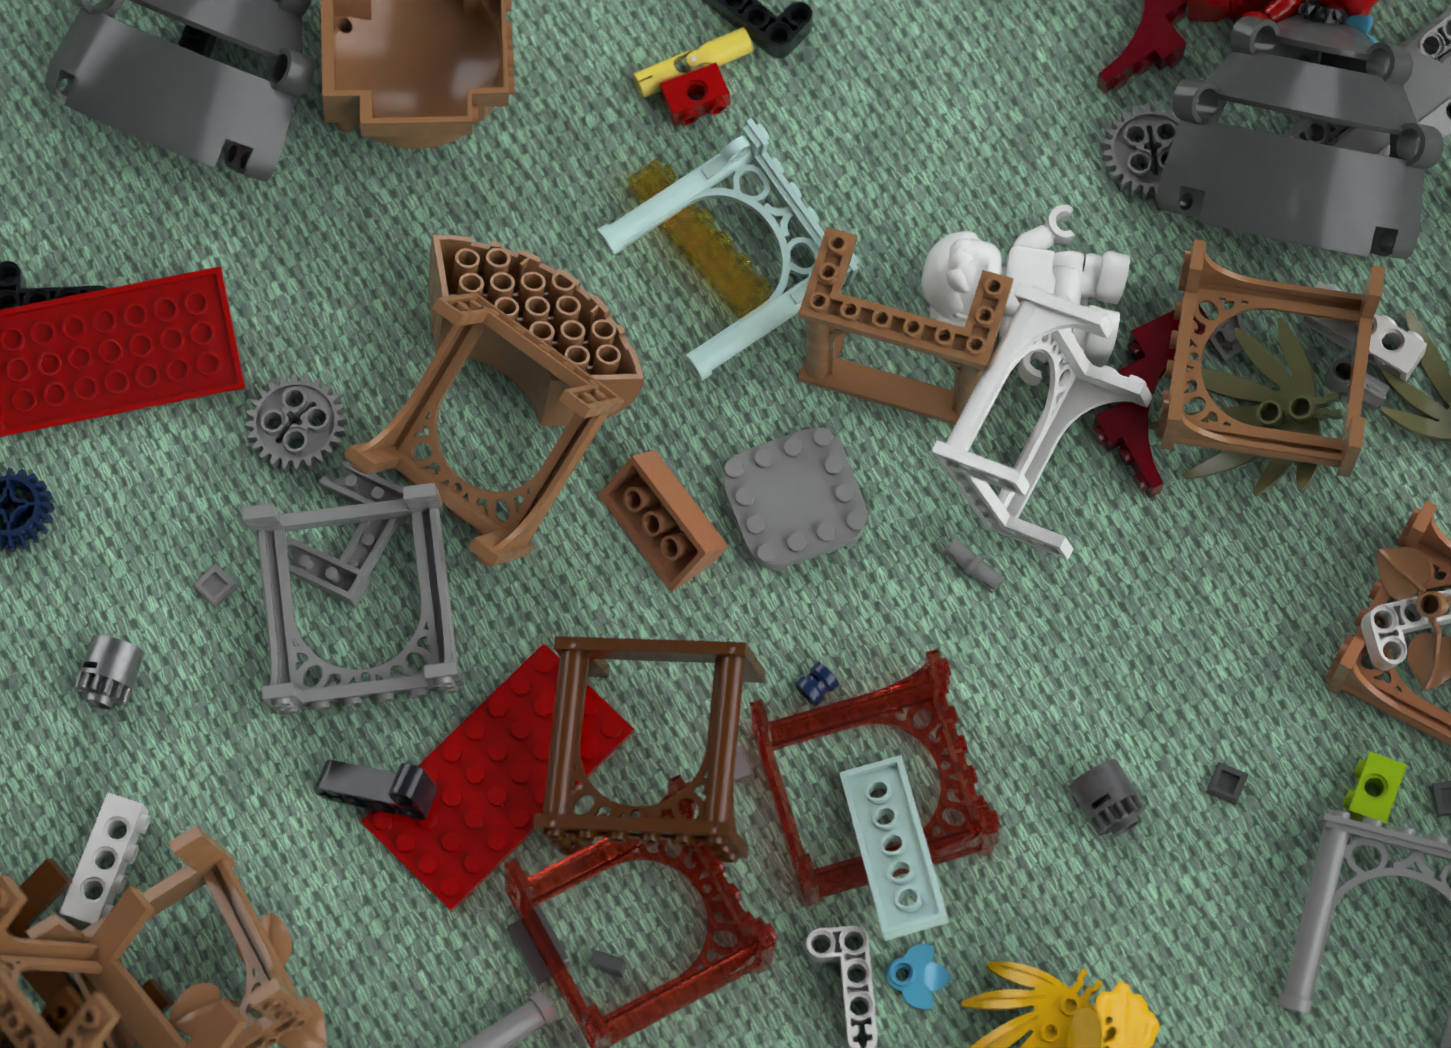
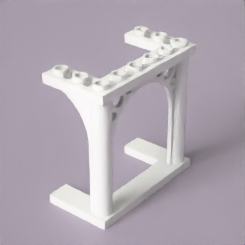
[931,284,1153,560]

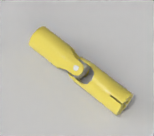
[633,27,754,99]

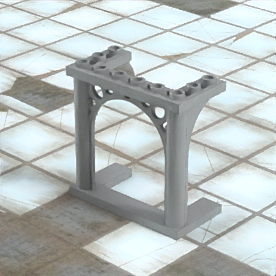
[241,483,464,715]

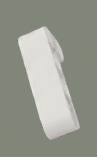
[1361,589,1451,670]
[806,926,878,1048]

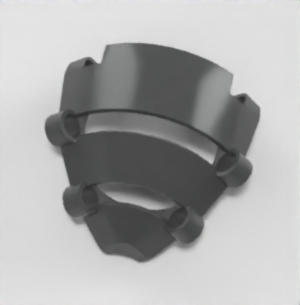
[45,0,315,182]
[1157,15,1444,259]

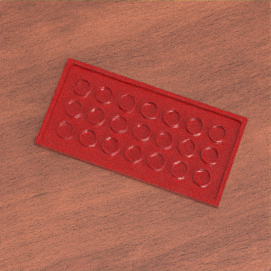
[0,266,246,438]
[361,643,635,912]

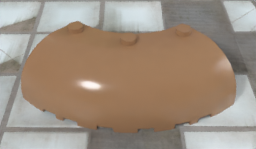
[429,234,644,427]

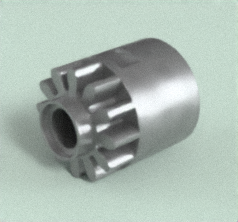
[75,635,145,710]
[1069,759,1146,837]

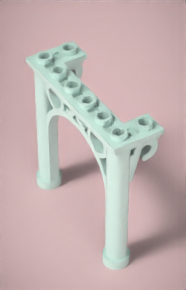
[596,118,859,381]

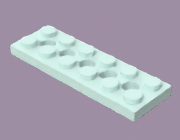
[839,755,949,941]

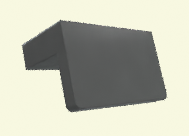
[507,905,570,985]

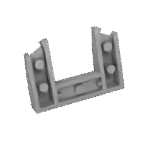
[286,461,408,607]

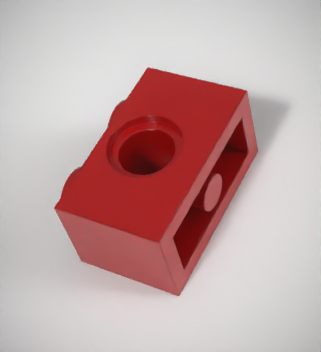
[660,63,730,126]

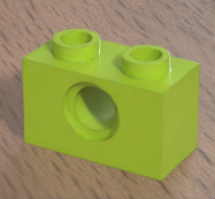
[1342,751,1407,828]

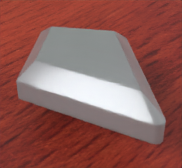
[1208,308,1247,363]

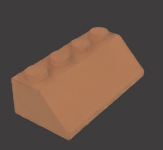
[598,450,729,592]

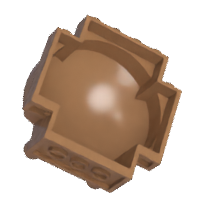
[321,0,515,149]

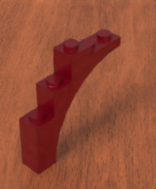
[1097,0,1188,94]
[1092,305,1209,498]

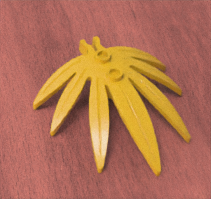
[961,961,1116,1048]

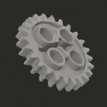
[1102,104,1180,200]
[245,373,348,473]

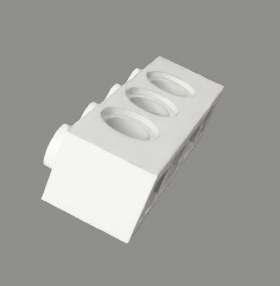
[1298,281,1427,382]
[60,792,150,927]

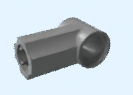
[1325,357,1390,411]

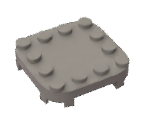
[723,428,867,572]

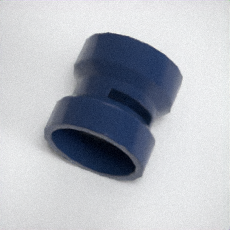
[794,662,839,707]

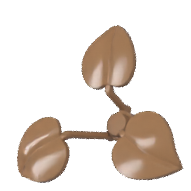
[1377,547,1451,690]
[169,913,327,1048]

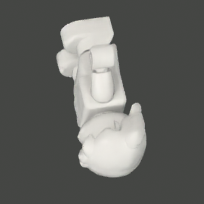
[921,205,1130,386]

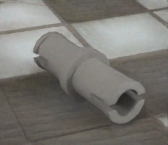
[943,538,1005,593]

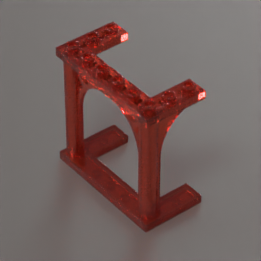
[750,649,1001,909]
[504,774,778,1048]

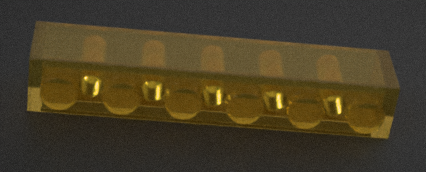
[628,158,772,320]

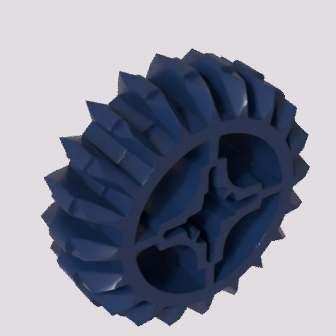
[0,467,55,552]

